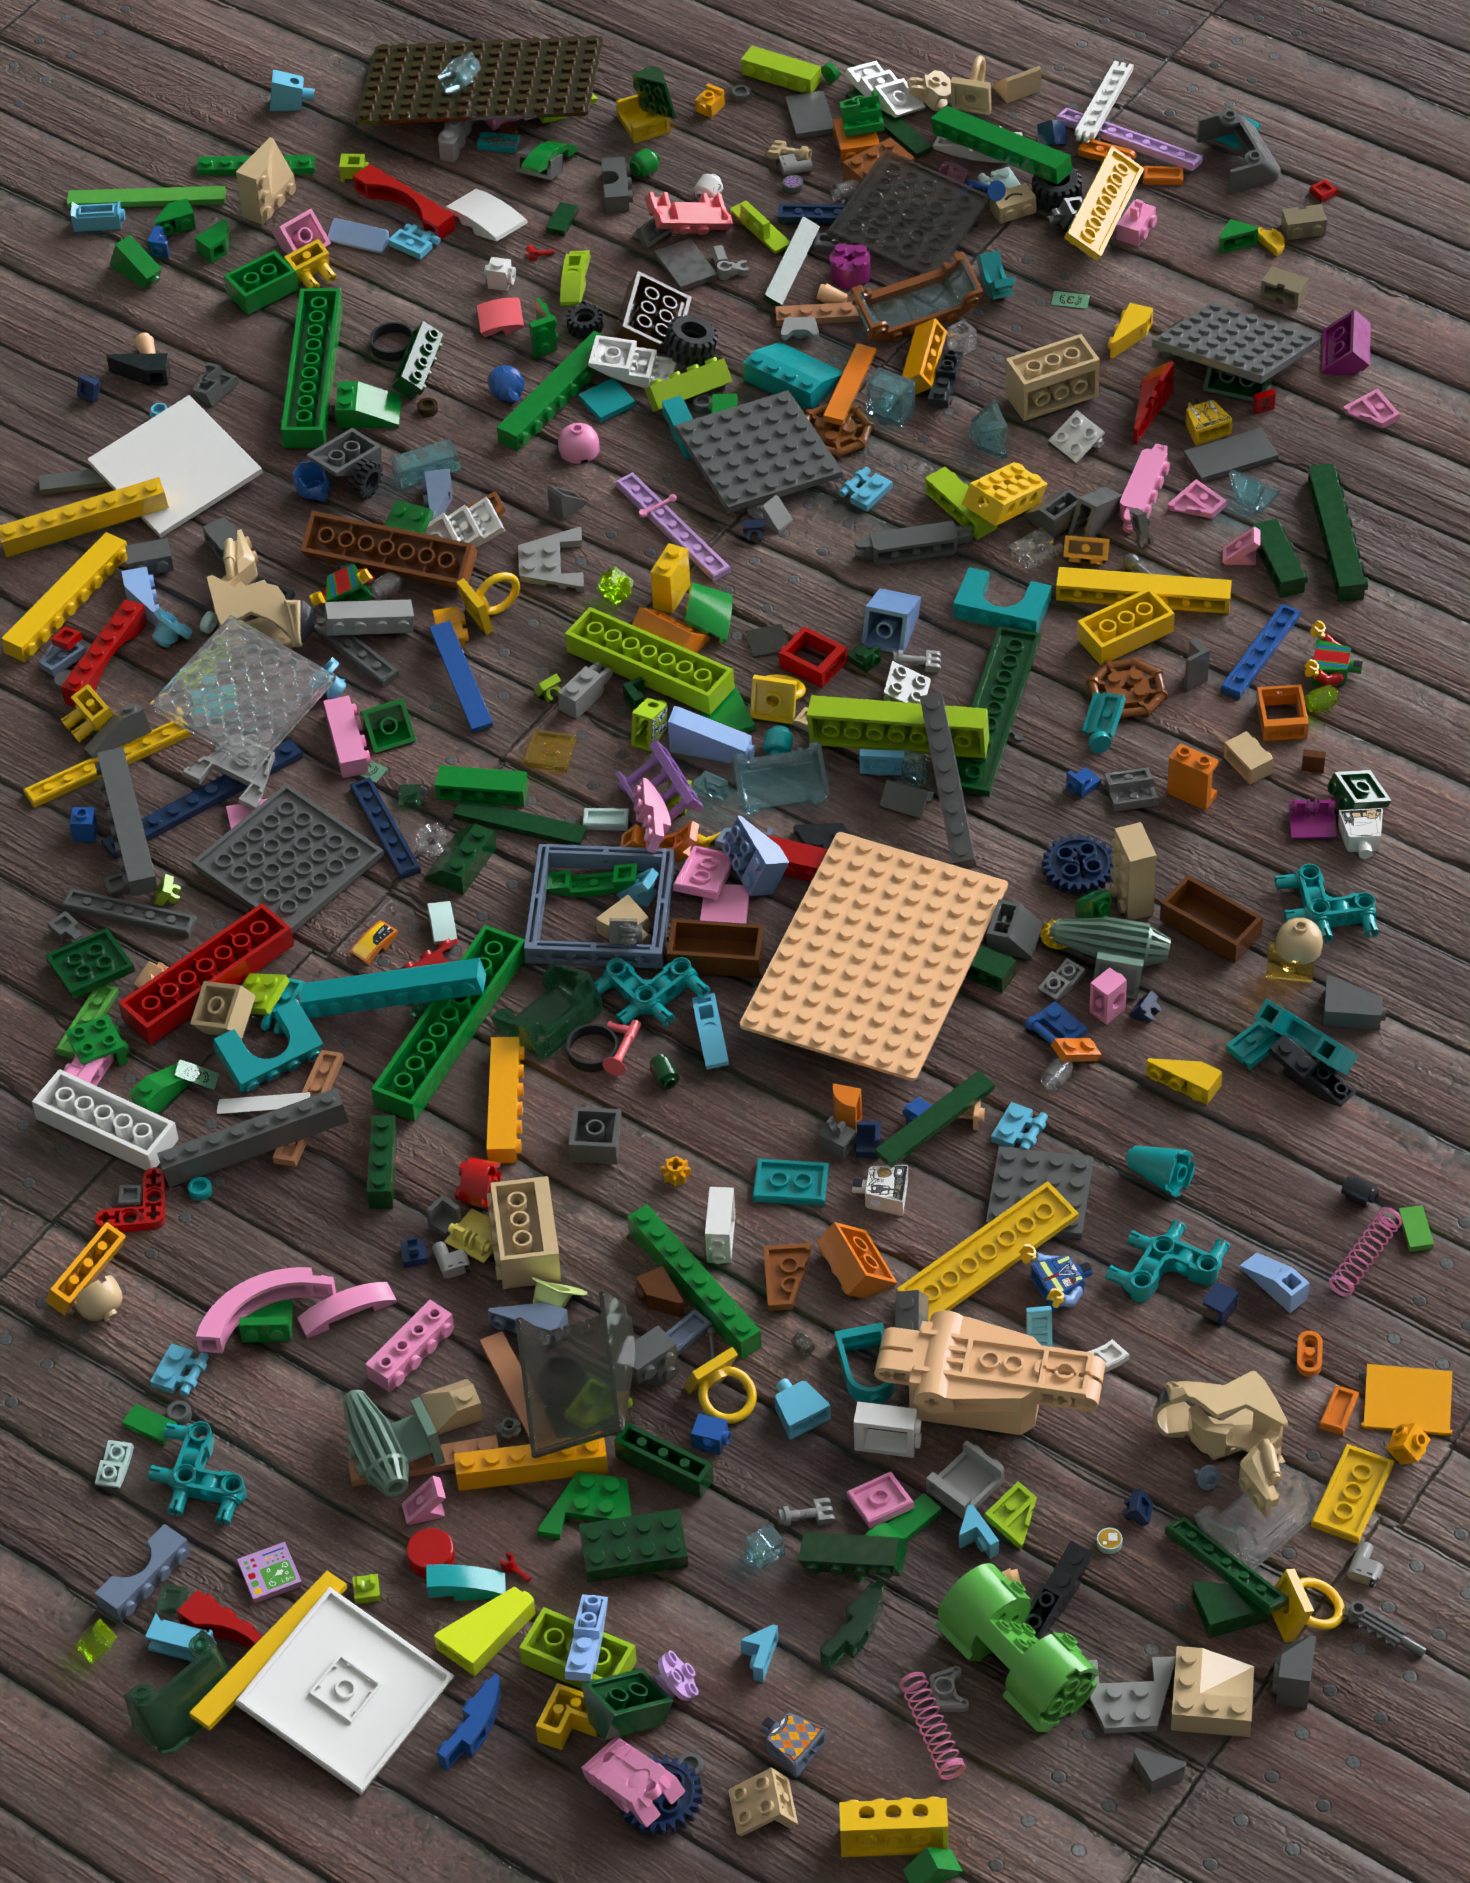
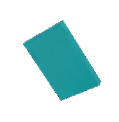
[753,1159,829,1206]

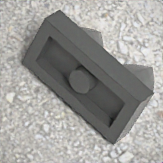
[633,218,671,248]

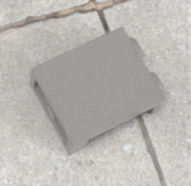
[926,1441,1004,1520]

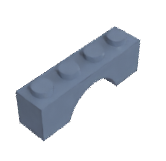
[95,1524,190,1623]

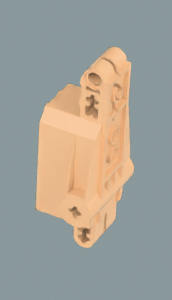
[874,1310,1106,1435]

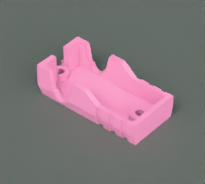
[581,1737,686,1827]

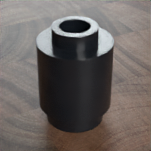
[1341,1176,1379,1207]

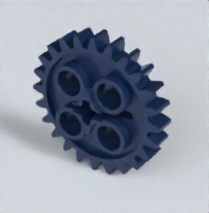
[1042,833,1113,896]
[619,1755,703,1837]

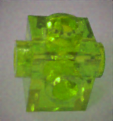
[596,566,634,604]

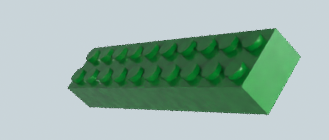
[281,288,343,448]
[371,925,525,1122]

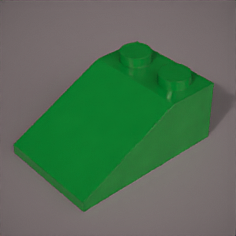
[335,381,402,428]

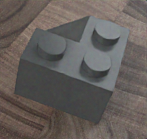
[568,1107,621,1164]
[619,1325,679,1385]
[1272,1636,1316,1708]

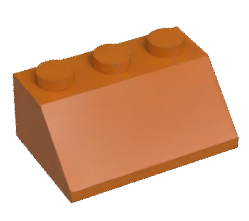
[632,607,711,653]
[816,1222,897,1299]

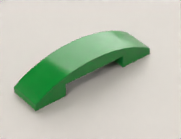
[521,140,578,173]
[547,863,637,897]

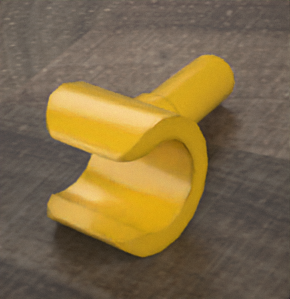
[694,831,722,848]

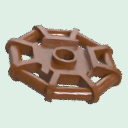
[804,401,874,459]
[1086,657,1169,720]

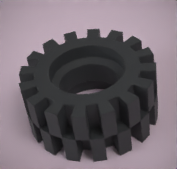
[566,303,604,340]
[347,458,383,499]

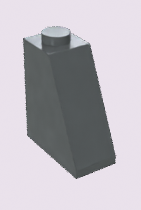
[1068,486,1122,538]
[1323,975,1386,1030]

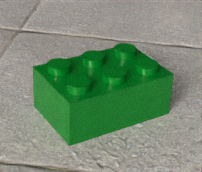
[223,250,299,315]

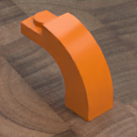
[620,821,699,863]

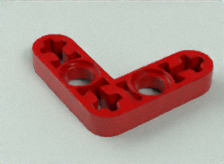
[95,1167,166,1232]

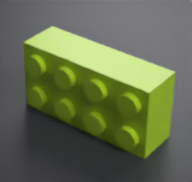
[519,1607,637,1689]

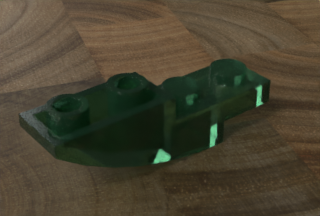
[820,1578,884,1670]

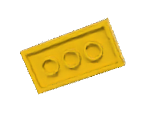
[1311,1444,1394,1544]

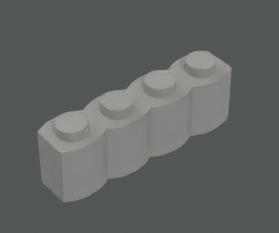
[438,120,476,162]

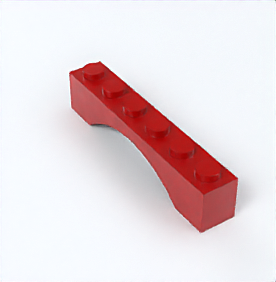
[353,164,455,240]
[61,599,147,708]
[177,1590,265,1650]

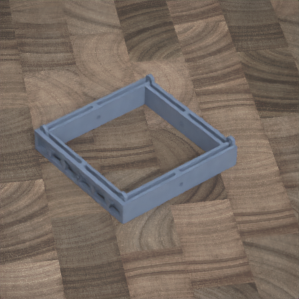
[524,844,675,969]

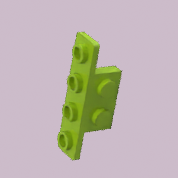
[730,201,790,254]

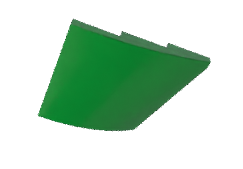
[840,90,885,137]
[684,582,732,644]

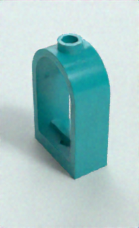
[835,1322,896,1404]

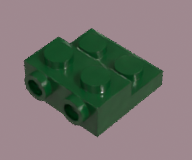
[1327,770,1392,810]

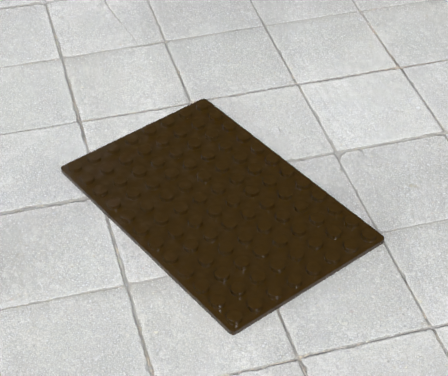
[355,35,603,125]

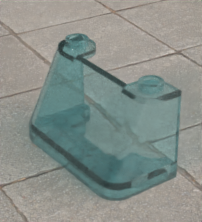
[731,742,830,814]

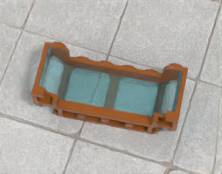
[849,251,983,343]

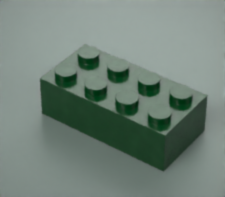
[579,1509,688,1583]

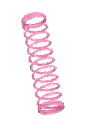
[1329,1207,1403,1297]
[899,1672,966,1780]

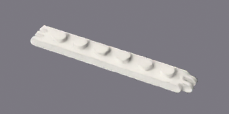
[1075,61,1134,143]

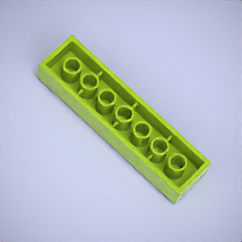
[565,607,735,715]
[807,695,989,758]

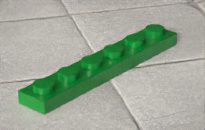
[196,155,316,176]

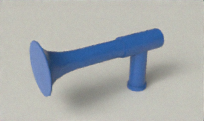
[955,179,1006,201]

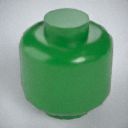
[630,148,660,178]

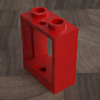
[778,626,847,688]

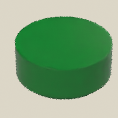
[821,62,840,83]

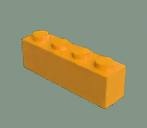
[900,318,947,396]
[45,1222,126,1316]

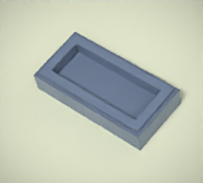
[666,1309,712,1356]

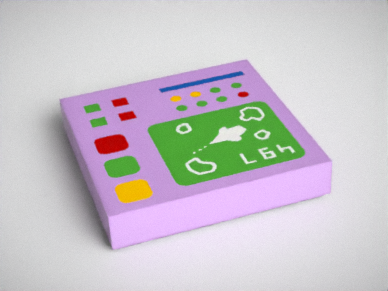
[237,1542,302,1604]

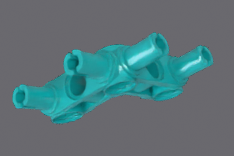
[1274,864,1379,944]
[587,957,710,1027]
[1105,1220,1230,1302]
[148,1421,247,1526]

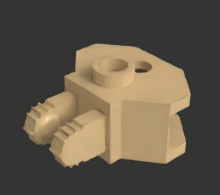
[907,70,951,111]

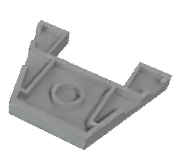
[518,527,584,592]
[183,734,275,811]
[1088,1656,1176,1733]

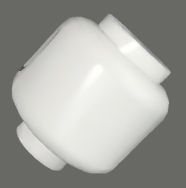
[694,174,723,200]

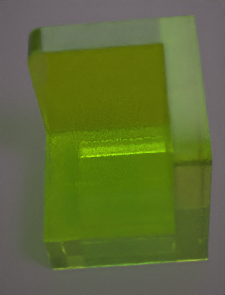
[75,1619,117,1663]

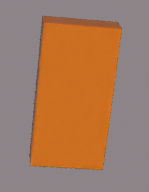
[1143,166,1184,185]
[1319,1385,1359,1436]

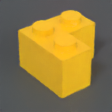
[536,1683,598,1750]

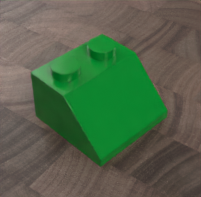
[358,698,416,753]

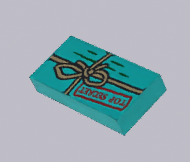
[477,132,520,153]

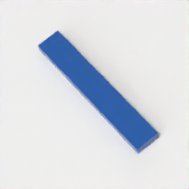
[1220,604,1301,699]
[430,621,493,733]

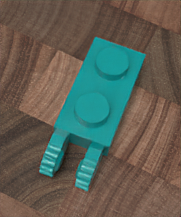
[261,978,305,1034]

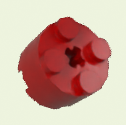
[455,1157,502,1209]

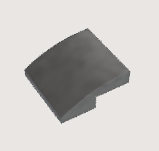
[1104,767,1158,812]

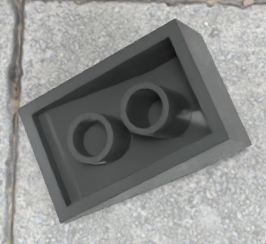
[307,428,382,476]

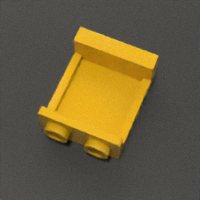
[616,94,671,143]

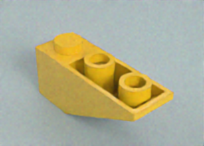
[1108,303,1153,358]
[1146,1058,1222,1105]

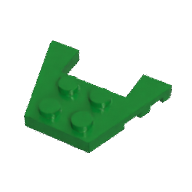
[538,1471,631,1540]

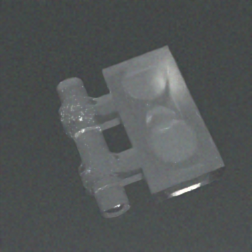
[1007,527,1064,569]

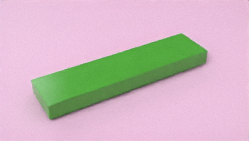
[56,984,119,1059]

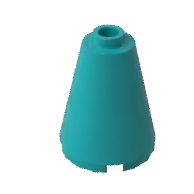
[1126,1145,1195,1197]

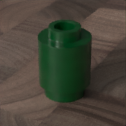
[650,1054,680,1089]

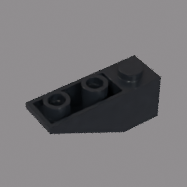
[106,353,170,386]

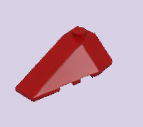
[1133,361,1174,445]

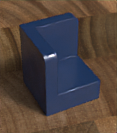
[1037,120,1067,146]
[856,1121,881,1158]
[1203,1281,1238,1326]

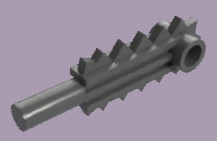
[1343,1600,1427,1658]

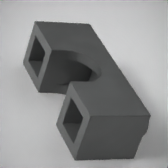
[601,156,633,213]

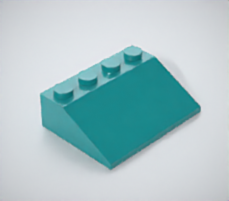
[743,342,843,410]

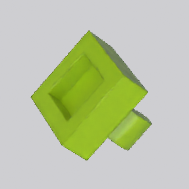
[534,673,561,702]
[154,874,181,907]
[352,1574,381,1604]

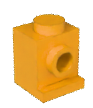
[695,84,725,118]

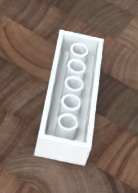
[32,1069,179,1170]

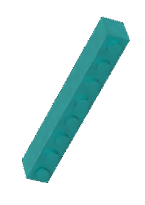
[300,958,486,1019]

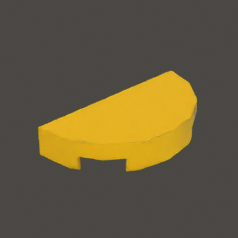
[1258,227,1285,257]

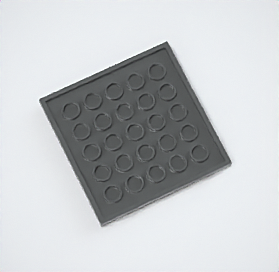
[1151,302,1320,384]
[675,390,843,513]
[192,783,384,934]

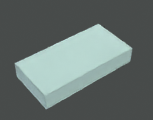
[583,808,629,831]

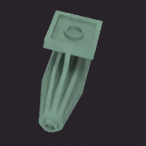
[1049,916,1171,999]
[342,1390,446,1497]

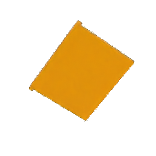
[1361,1364,1452,1436]

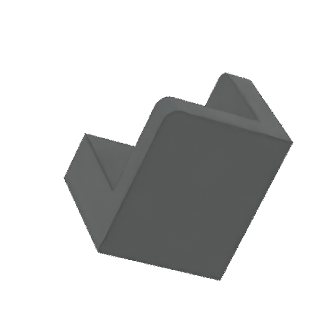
[426,1195,462,1239]

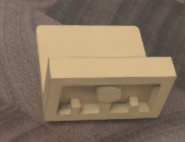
[728,1768,798,1836]

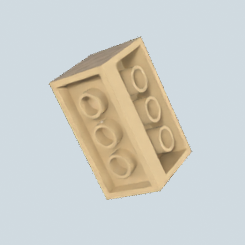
[1006,334,1100,421]
[487,1176,561,1289]

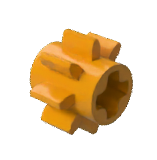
[661,1156,691,1187]

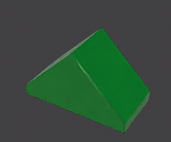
[1218,219,1258,254]
[903,1847,963,1883]

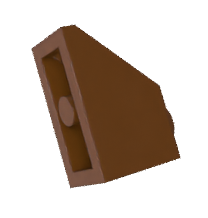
[634,1266,685,1317]

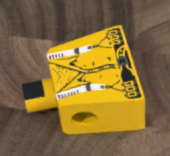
[1186,399,1232,446]

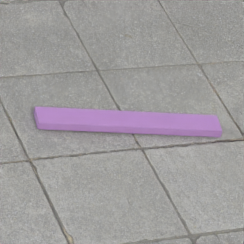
[1056,108,1203,171]
[615,472,731,582]

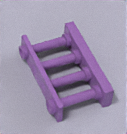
[615,740,704,821]

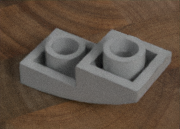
[1038,958,1086,1001]

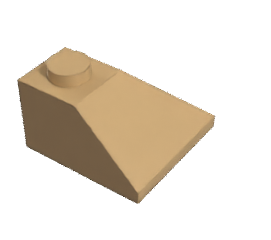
[420,1379,483,1435]

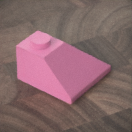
[271,208,331,254]

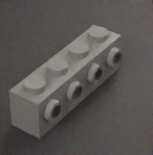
[324,599,414,636]

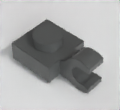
[1129,508,1154,548]
[47,911,82,943]

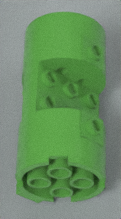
[935,1563,1099,1732]

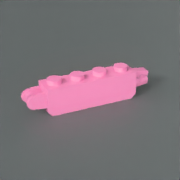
[1119,444,1170,533]

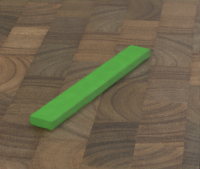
[67,186,226,209]

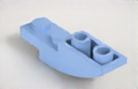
[565,1594,608,1682]

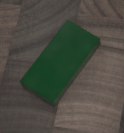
[546,202,579,236]

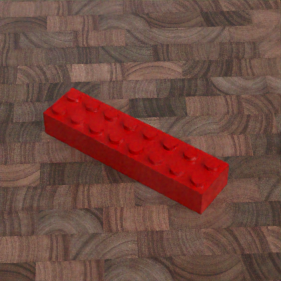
[118,903,294,1045]

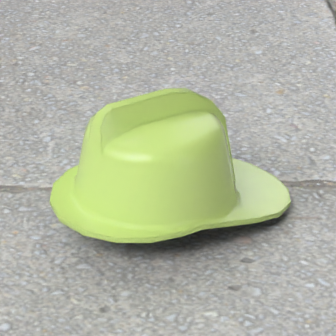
[532,1277,587,1308]

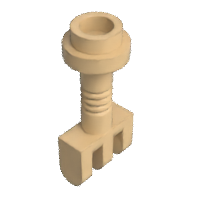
[766,140,812,161]

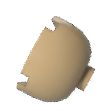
[1276,918,1323,964]
[72,1275,123,1322]

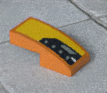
[349,920,399,965]

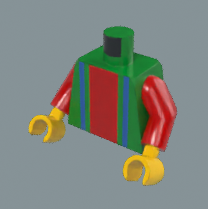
[309,563,374,606]
[1304,620,1363,688]

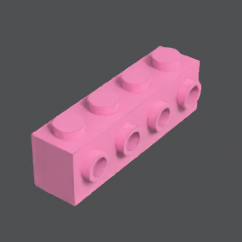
[365,1300,454,1393]

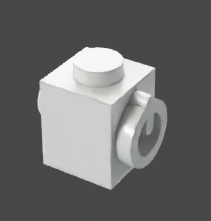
[484,257,516,291]

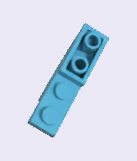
[692,993,730,1070]

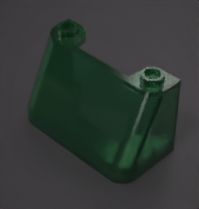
[490,963,603,1059]
[124,1629,230,1754]

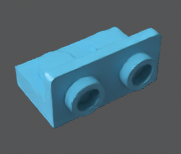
[859,749,906,776]

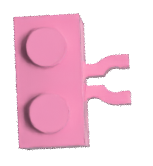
[1116,199,1157,246]

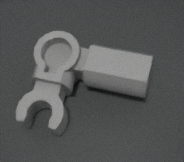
[711,245,749,280]

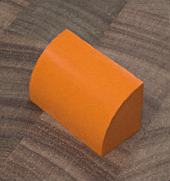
[833,1084,862,1135]

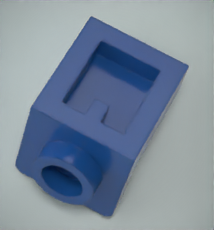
[147,226,170,259]
[1066,767,1101,799]

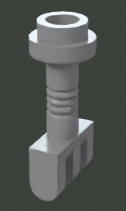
[892,650,941,673]
[777,1498,836,1527]

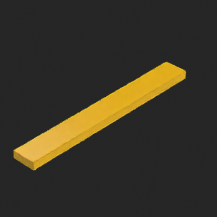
[23,717,192,808]
[189,1571,347,1731]

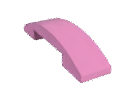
[297,1282,397,1338]

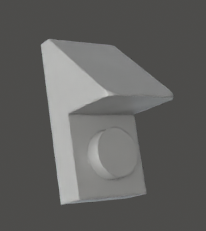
[747,495,793,534]

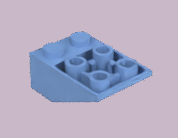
[722,816,789,896]

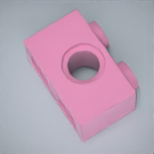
[1089,967,1127,1025]

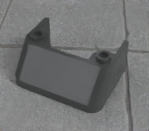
[1196,110,1281,195]

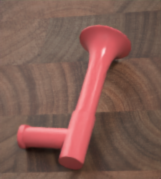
[602,1020,641,1076]

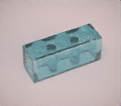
[391,439,460,488]

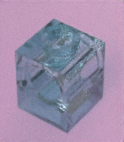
[744,1523,785,1569]

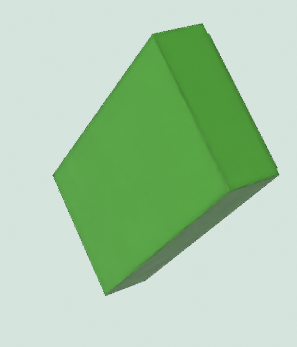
[1398,1205,1434,1252]

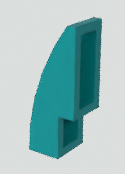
[661,395,693,459]
[426,1564,506,1601]

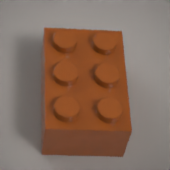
[843,137,915,197]

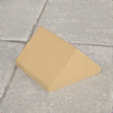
[992,66,1041,103]

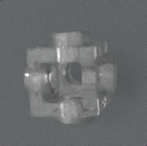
[947,319,977,355]
[415,822,449,857]

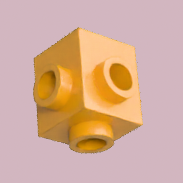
[1386,1422,1431,1465]

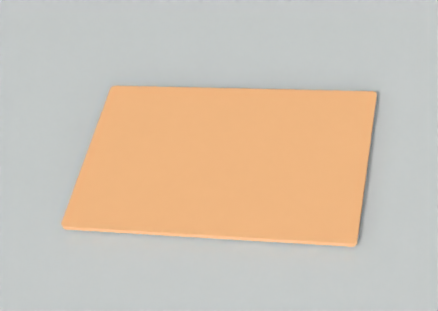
[740,832,1008,1081]

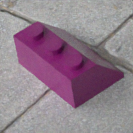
[1322,309,1371,375]

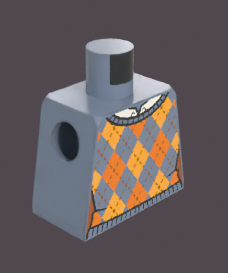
[761,1713,827,1778]

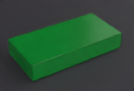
[122,1404,177,1445]

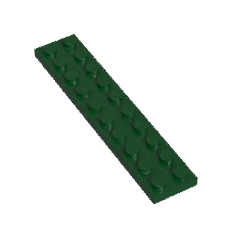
[955,626,1041,797]

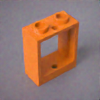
[1256,684,1309,742]

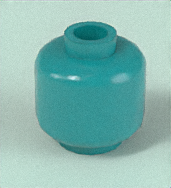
[763,725,793,760]

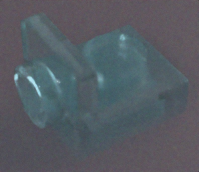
[692,770,729,801]

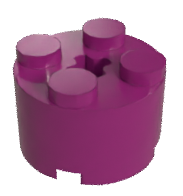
[830,244,870,290]

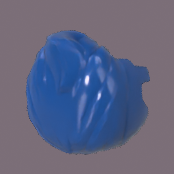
[487,365,524,403]
[293,461,331,502]

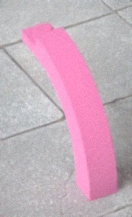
[196,1267,336,1353]

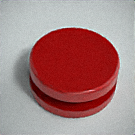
[406,1528,455,1578]

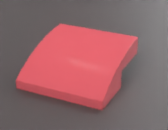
[477,298,524,338]

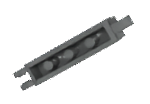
[855,521,973,565]

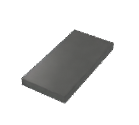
[1184,428,1279,483]

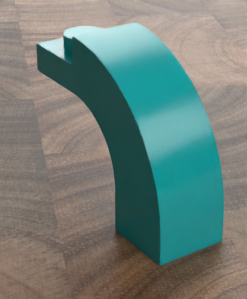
[976,250,1015,300]

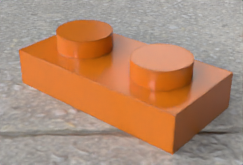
[1051,1038,1102,1062]

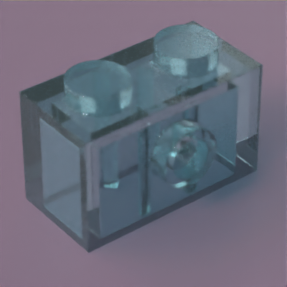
[438,52,481,93]

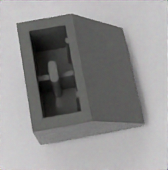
[1024,489,1081,539]
[987,899,1043,960]

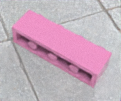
[323,695,371,778]

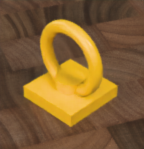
[457,572,520,635]
[750,674,806,724]
[684,1347,757,1424]
[1272,1569,1345,1642]

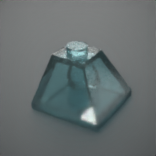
[969,400,1008,459]
[1229,469,1281,513]

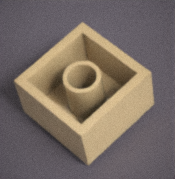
[190,981,256,1039]

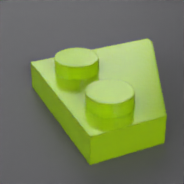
[984,1481,1037,1549]

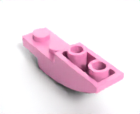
[633,777,671,853]

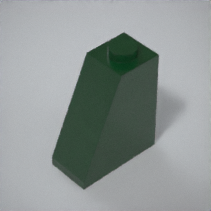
[1191,1581,1268,1638]

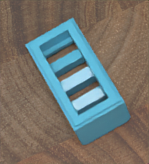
[1026,1306,1052,1347]

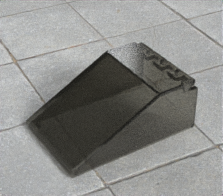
[515,1291,636,1458]

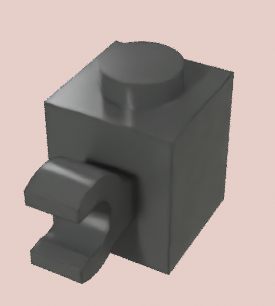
[1047,196,1083,229]
[818,1115,857,1161]

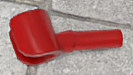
[525,245,554,261]
[499,1552,532,1583]

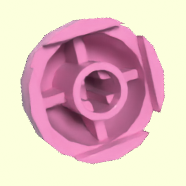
[558,423,600,464]

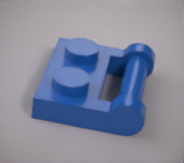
[1025,1001,1087,1049]

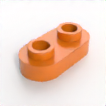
[1297,1331,1323,1377]

